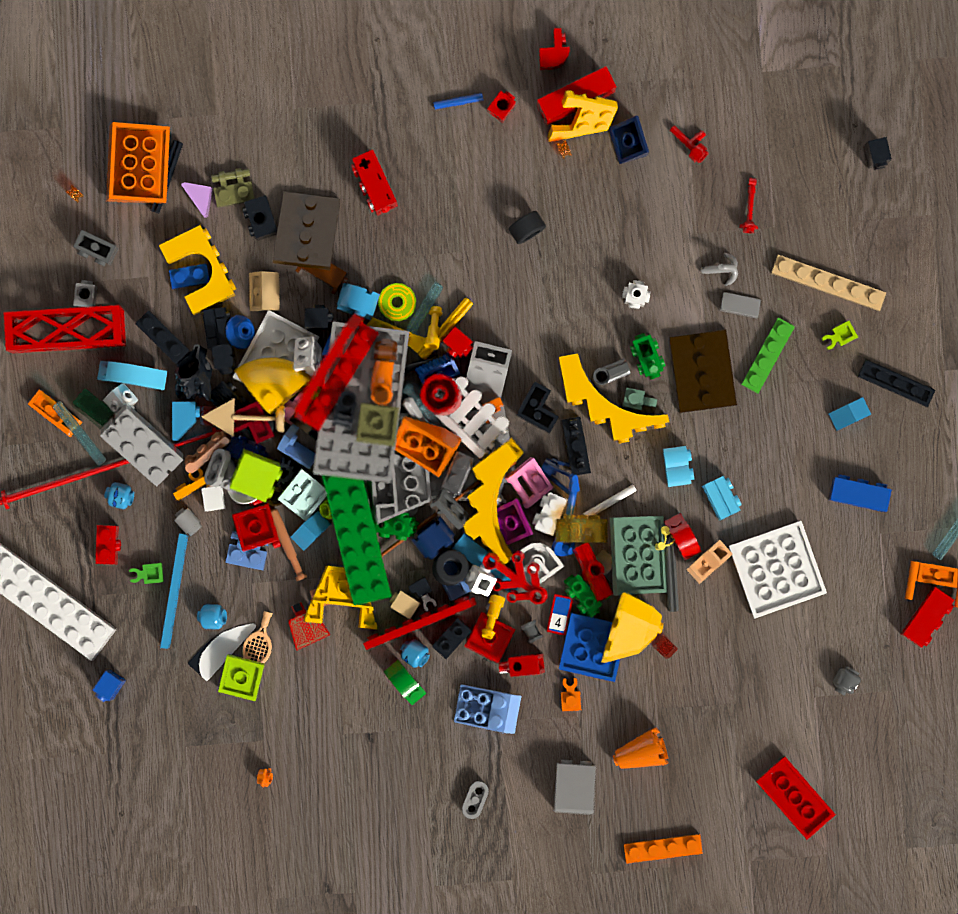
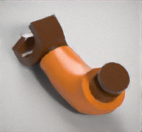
[370,338,398,405]

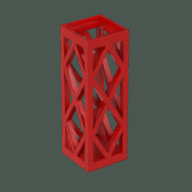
[4,305,126,354]

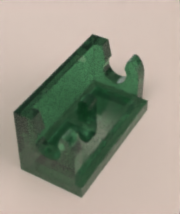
[72,388,115,429]

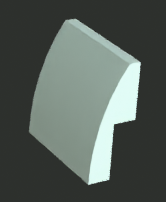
[278,469,327,521]

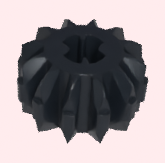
[274,457,299,490]

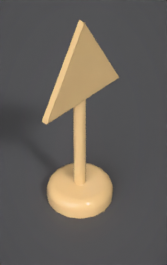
[202,398,285,437]

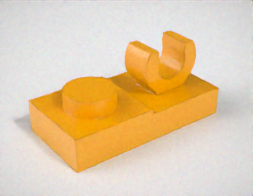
[173,468,206,501]

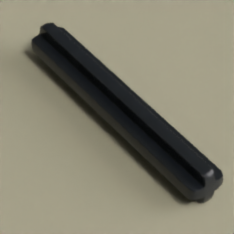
[150,140,183,214]

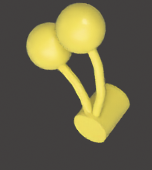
[655,526,674,551]

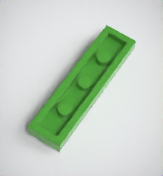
[741,318,795,394]

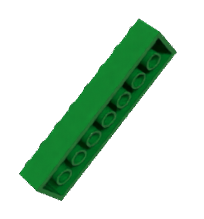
[322,475,392,606]

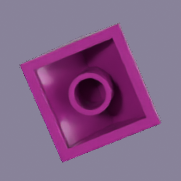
[497,499,533,545]

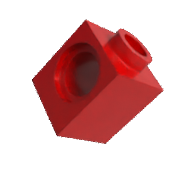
[487,91,516,123]

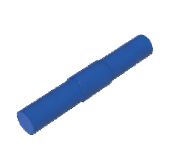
[434,93,484,109]

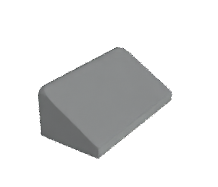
[720,292,761,319]

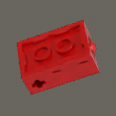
[351,149,398,216]

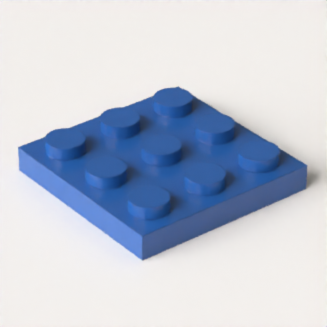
[559,613,620,682]

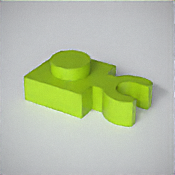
[821,321,858,350]

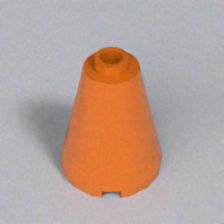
[613,727,668,769]

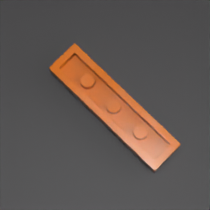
[624,834,703,864]

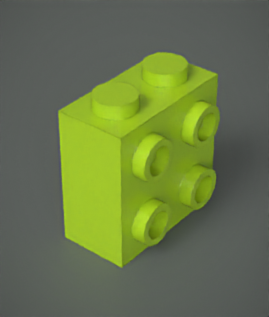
[229,449,282,502]

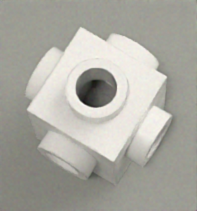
[622,280,651,309]
[103,383,138,414]
[465,565,497,596]

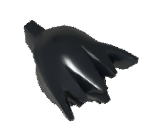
[174,344,212,402]

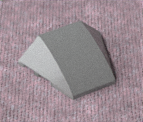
[368,454,432,524]

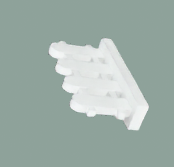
[436,377,509,459]

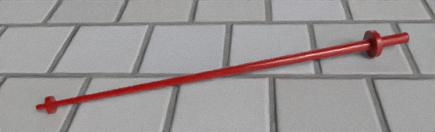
[0,427,222,510]

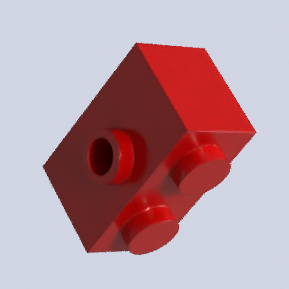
[443,327,473,359]
[95,525,121,565]

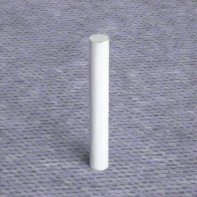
[583,484,637,520]

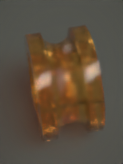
[557,140,572,159]
[65,184,84,203]

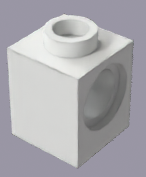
[201,484,226,512]

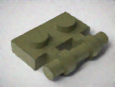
[211,168,255,208]

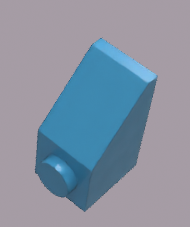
[172,402,201,441]

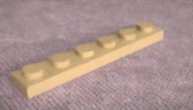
[771,255,886,311]

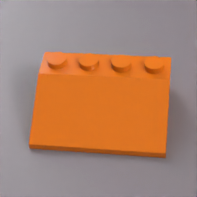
[106,122,170,203]

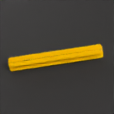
[418,298,473,360]

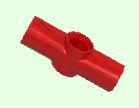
[573,542,613,602]

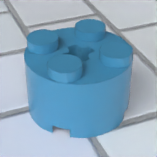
[337,283,380,320]

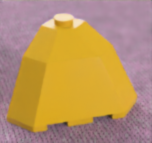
[601,593,664,663]

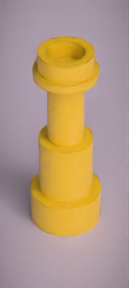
[424,306,443,350]
[481,595,505,639]

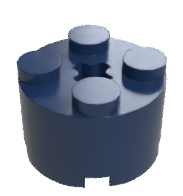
[410,516,455,560]

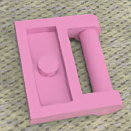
[505,457,553,508]

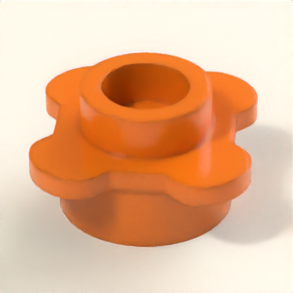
[257,768,273,787]

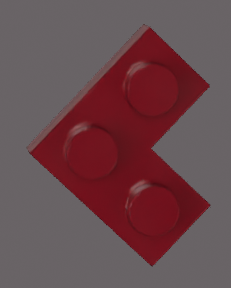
[234,401,274,444]

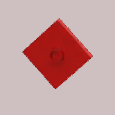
[232,503,280,552]
[464,612,516,664]

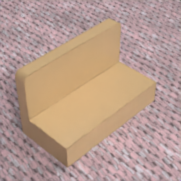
[249,271,280,311]

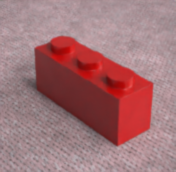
[901,587,955,648]

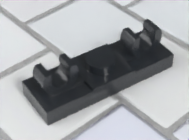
[561,417,591,476]

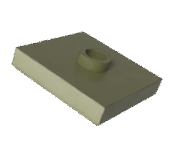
[356,403,399,447]

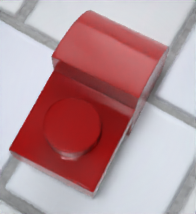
[539,28,570,70]
[664,513,702,560]

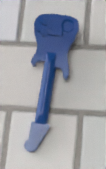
[551,473,580,556]

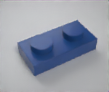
[169,264,210,289]

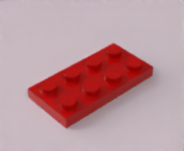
[756,756,836,840]

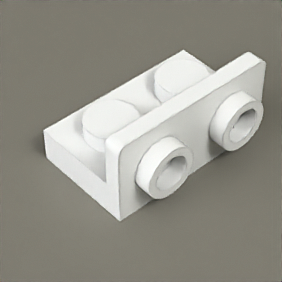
[293,335,322,378]

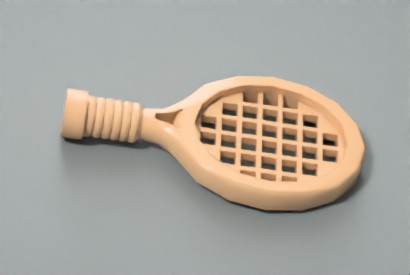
[242,611,273,663]

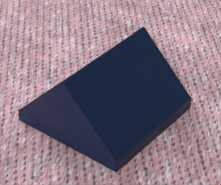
[609,116,649,164]

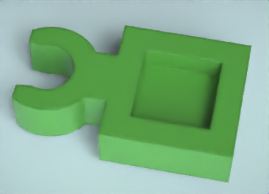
[129,563,164,584]

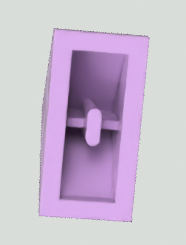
[181,182,213,218]

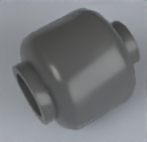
[832,666,861,696]

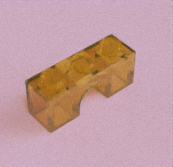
[556,515,607,542]

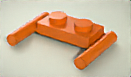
[905,561,958,608]

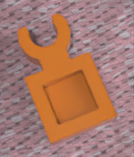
[561,678,581,711]

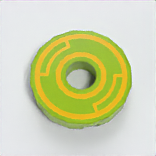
[378,283,416,322]

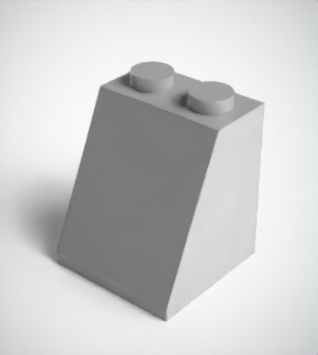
[554,759,596,815]

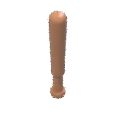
[271,508,307,582]

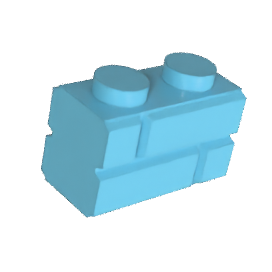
[702,476,742,521]

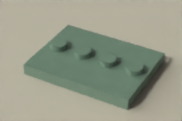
[610,516,667,595]

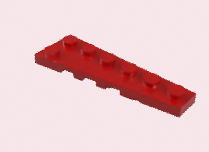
[363,596,477,650]

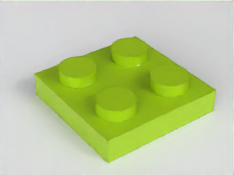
[218,654,265,701]

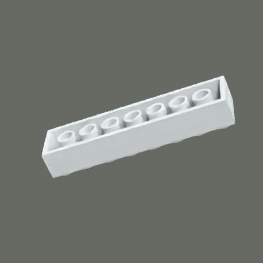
[0,543,117,661]

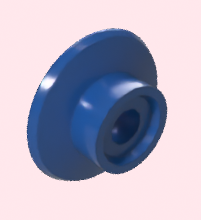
[226,315,255,349]

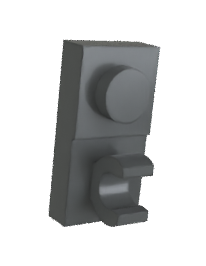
[430,489,469,530]

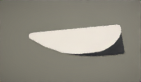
[188,623,256,681]

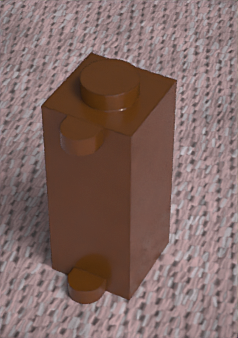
[295,263,348,295]

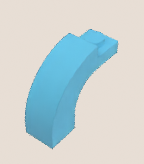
[97,361,167,390]

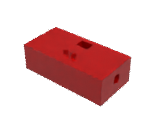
[537,66,617,126]

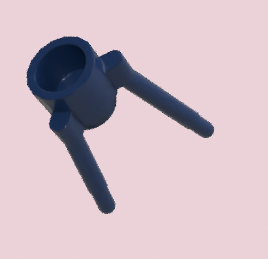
[541,458,571,495]

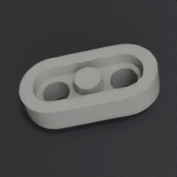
[204,449,230,487]
[462,781,489,819]

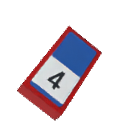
[546,594,573,635]

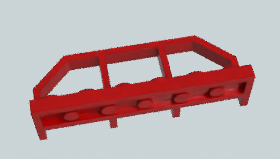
[294,314,379,431]

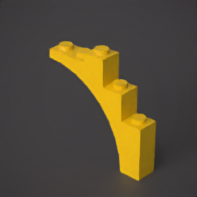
[558,353,669,444]
[464,438,523,565]

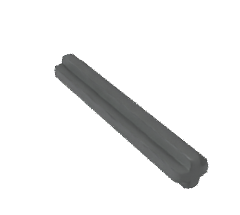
[664,536,679,612]

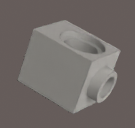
[73,280,97,308]

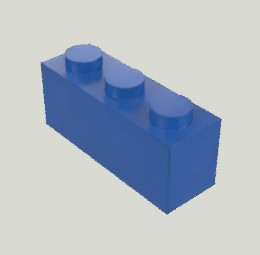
[828,475,892,512]

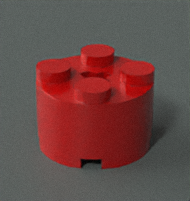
[420,374,462,416]

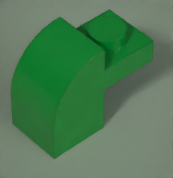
[384,660,427,705]

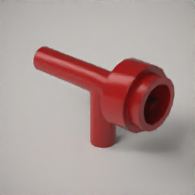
[670,125,709,163]

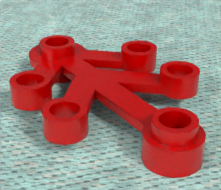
[483,551,548,604]

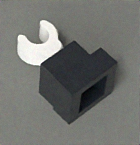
[408,577,437,611]

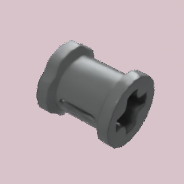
[520,620,544,644]

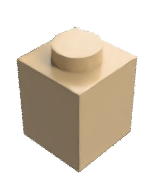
[389,591,420,619]

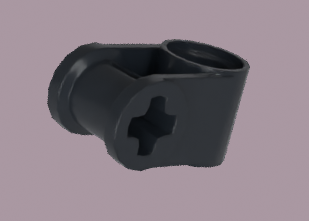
[332,391,356,430]

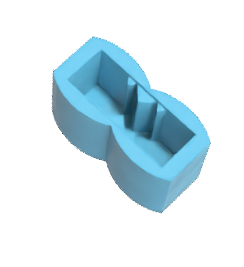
[662,446,694,487]

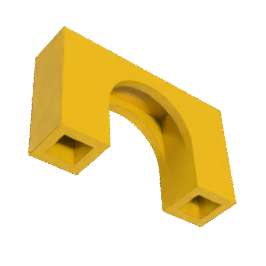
[159,225,236,315]

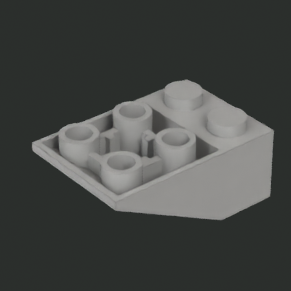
[462,341,512,404]

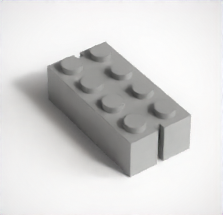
[100,403,184,486]

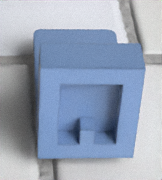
[277,424,316,469]

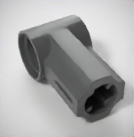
[592,358,631,386]

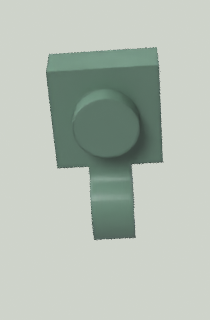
[623,388,657,410]

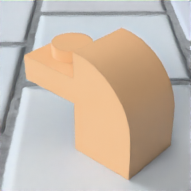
[686,540,732,584]

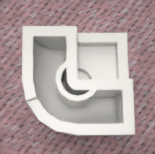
[511,543,564,585]

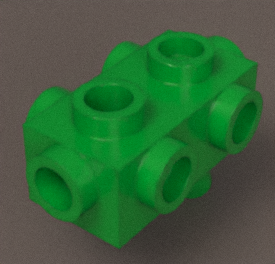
[630,333,666,380]
[372,512,420,540]
[563,574,610,618]

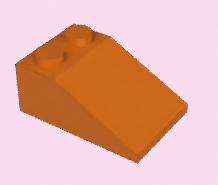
[395,417,462,477]

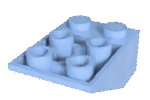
[454,684,521,734]

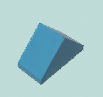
[828,397,871,431]
[291,511,331,551]

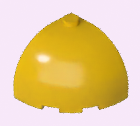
[234,357,312,415]

